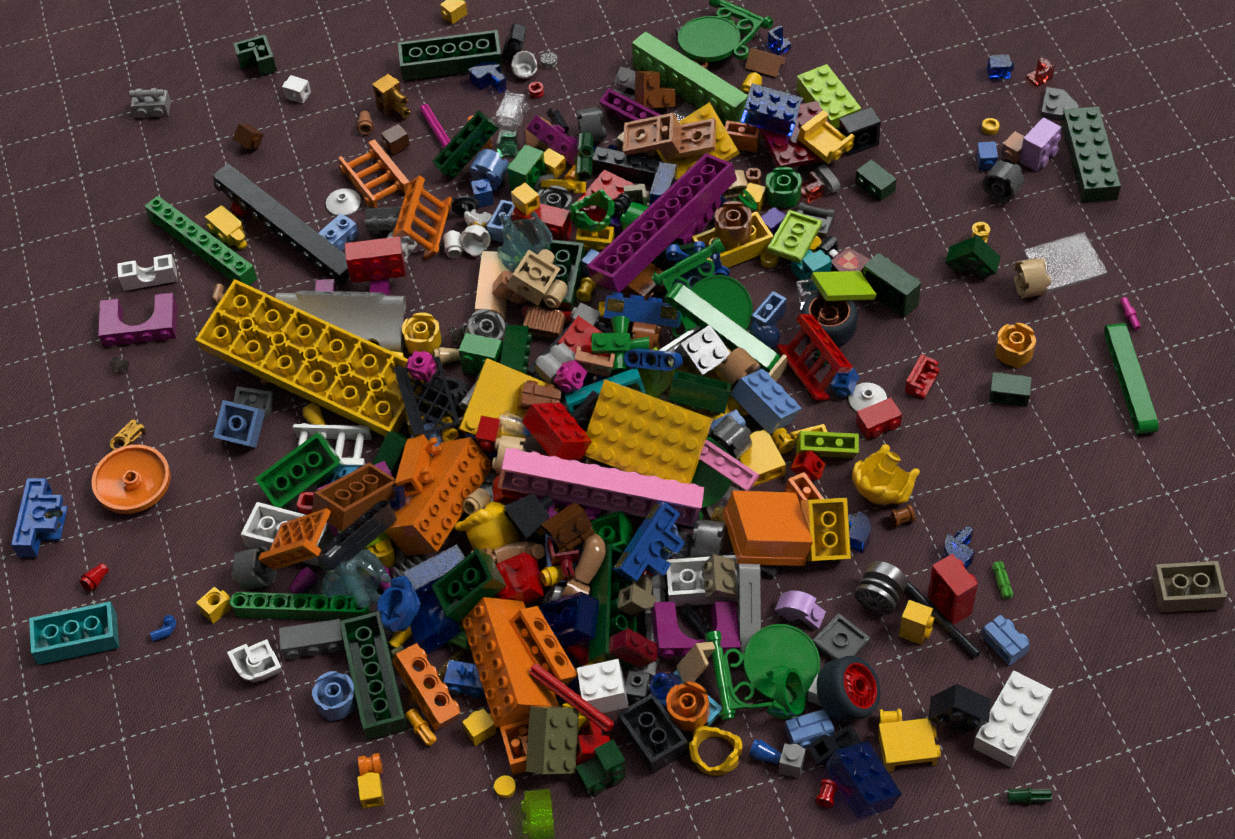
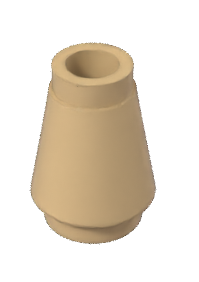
[433,347,460,365]

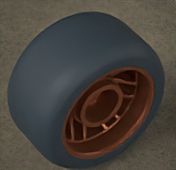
[801,291,857,347]

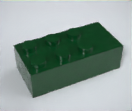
[535,239,585,312]

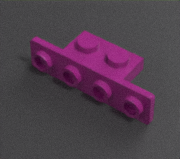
[526,115,577,166]

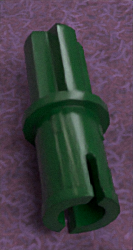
[1007,787,1052,804]

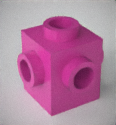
[407,351,436,382]
[554,360,587,393]

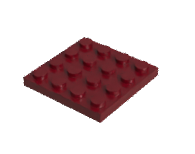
[753,101,844,168]

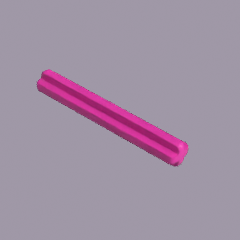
[420,104,450,149]

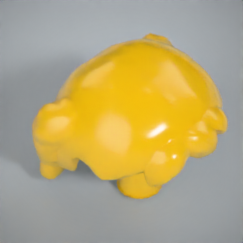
[852,444,920,505]
[454,502,521,552]

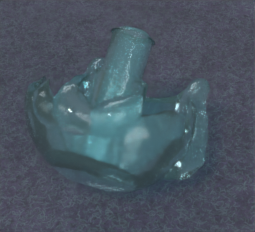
[497,212,552,270]
[322,549,391,608]

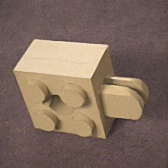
[506,249,560,305]

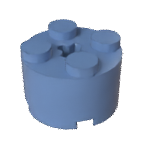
[469,149,509,190]
[312,671,357,721]

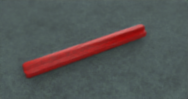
[529,664,614,732]

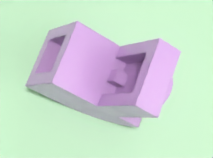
[775,591,826,630]

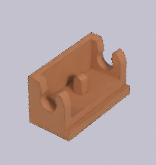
[574,346,615,377]

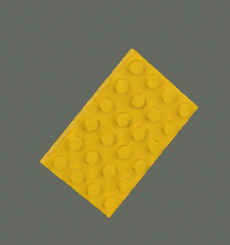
[584,379,713,484]

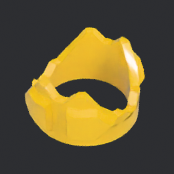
[689,726,742,776]

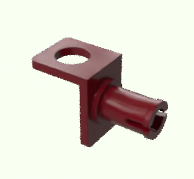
[547,537,579,581]

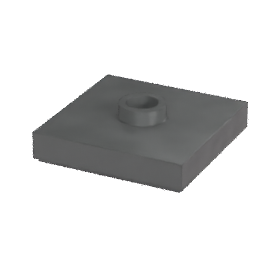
[812,613,871,660]

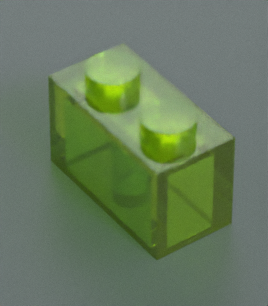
[521,789,555,839]

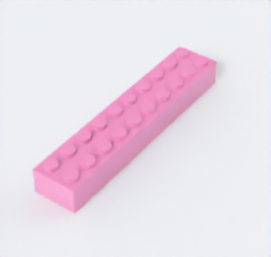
[498,448,704,527]

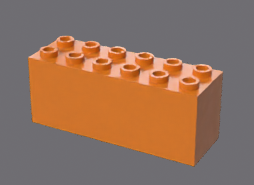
[384,437,493,556]
[462,597,559,727]

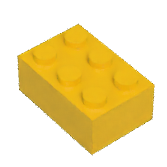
[801,498,851,561]

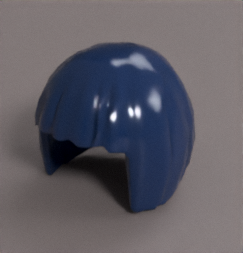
[749,322,780,350]

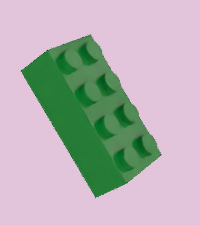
[255,432,345,509]

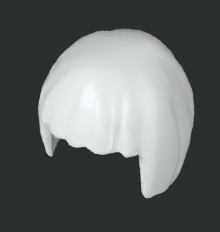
[460,225,491,257]

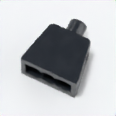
[503,494,554,542]

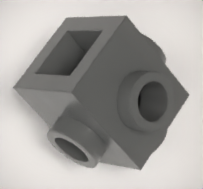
[624,671,653,704]

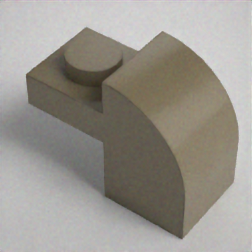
[618,574,657,615]

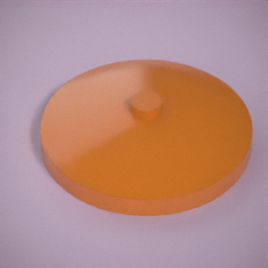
[92,444,171,514]

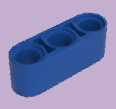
[624,348,683,371]

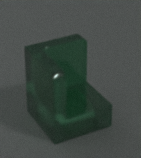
[497,130,518,158]

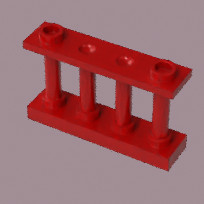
[776,314,853,400]

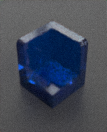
[767,25,791,55]

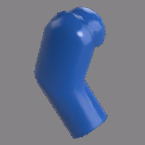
[150,615,176,642]

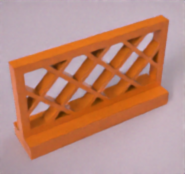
[258,508,331,570]

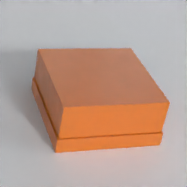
[722,490,813,566]

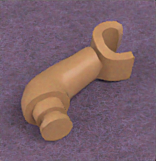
[562,534,606,605]
[471,541,545,564]

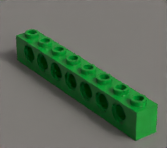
[145,196,257,285]

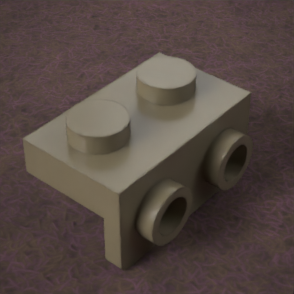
[623,184,650,210]
[702,554,737,599]

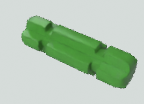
[992,561,1013,599]

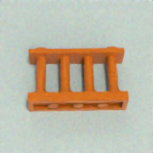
[338,139,409,208]
[392,175,452,259]

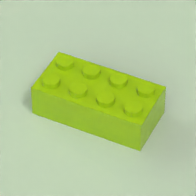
[796,64,861,131]

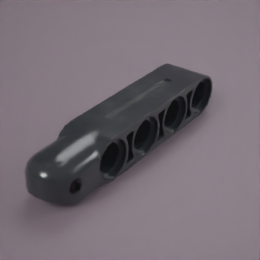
[318,500,397,571]

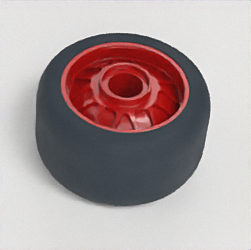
[817,656,881,723]

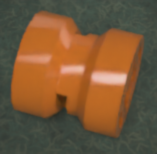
[358,753,383,776]

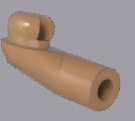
[212,284,224,305]

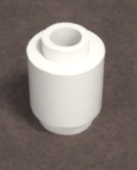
[443,230,463,258]

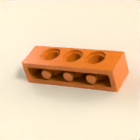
[509,606,578,691]
[392,643,461,731]

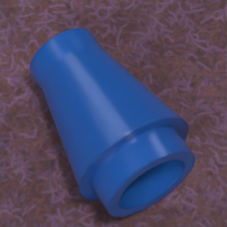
[748,739,782,765]

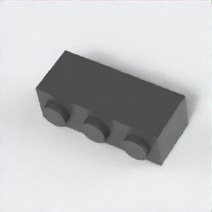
[279,619,345,660]

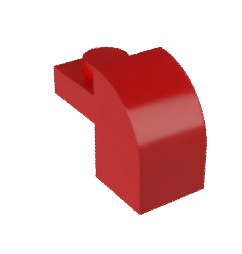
[576,719,610,765]

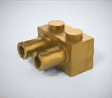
[372,74,411,118]

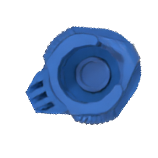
[377,576,421,632]

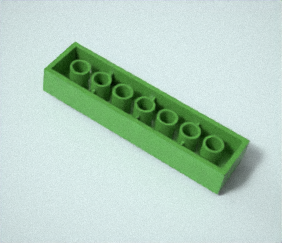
[632,31,749,126]

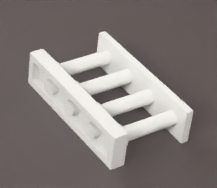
[293,423,372,468]

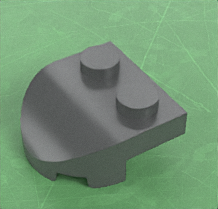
[233,386,274,422]

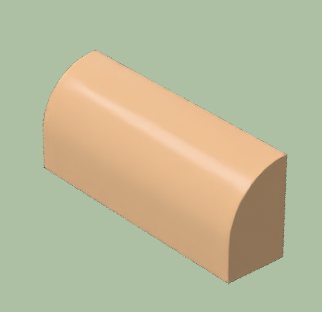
[475,251,512,321]

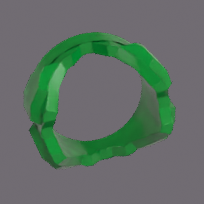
[570,189,614,232]
[766,666,806,719]

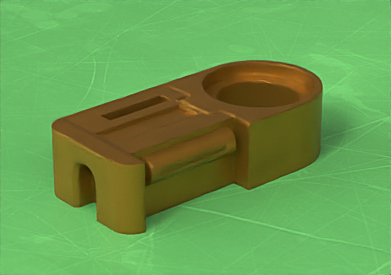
[110,420,146,451]

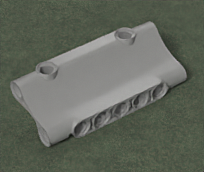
[275,291,406,353]

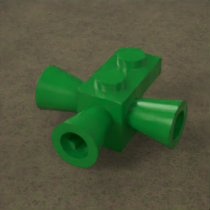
[592,316,649,375]

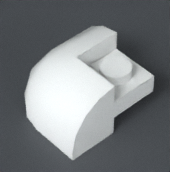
[227,639,282,682]

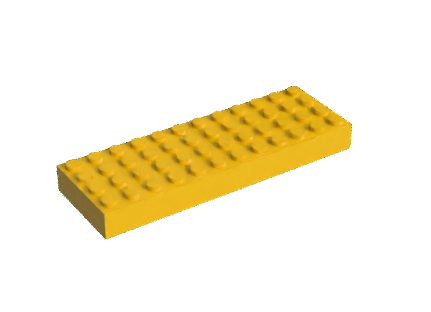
[195,279,424,437]

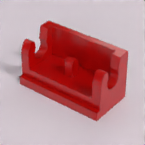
[905,354,940,400]

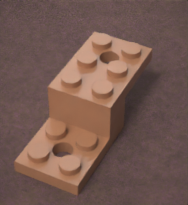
[623,113,717,161]

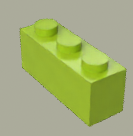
[796,431,859,458]

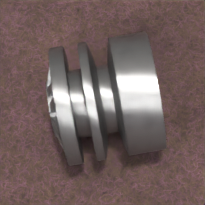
[854,561,908,615]

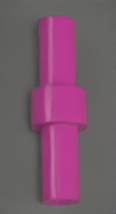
[1120,297,1141,331]

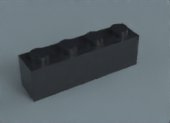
[592,146,664,188]

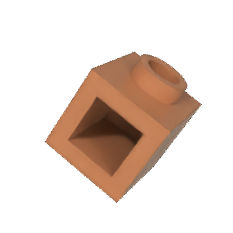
[1001,131,1025,164]

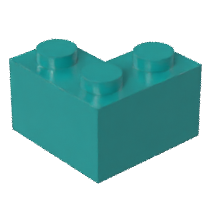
[791,249,832,294]

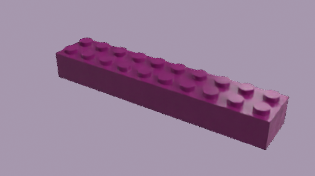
[587,153,737,293]

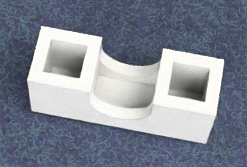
[117,254,178,291]

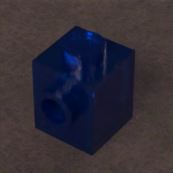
[987,54,1014,80]

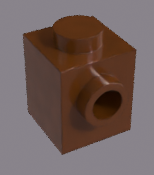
[233,124,264,149]
[381,124,410,155]

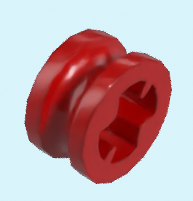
[528,82,544,99]

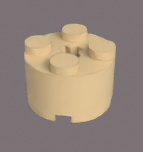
[1013,258,1051,298]
[492,435,526,475]

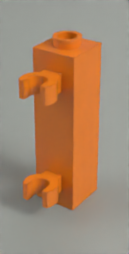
[395,434,442,498]

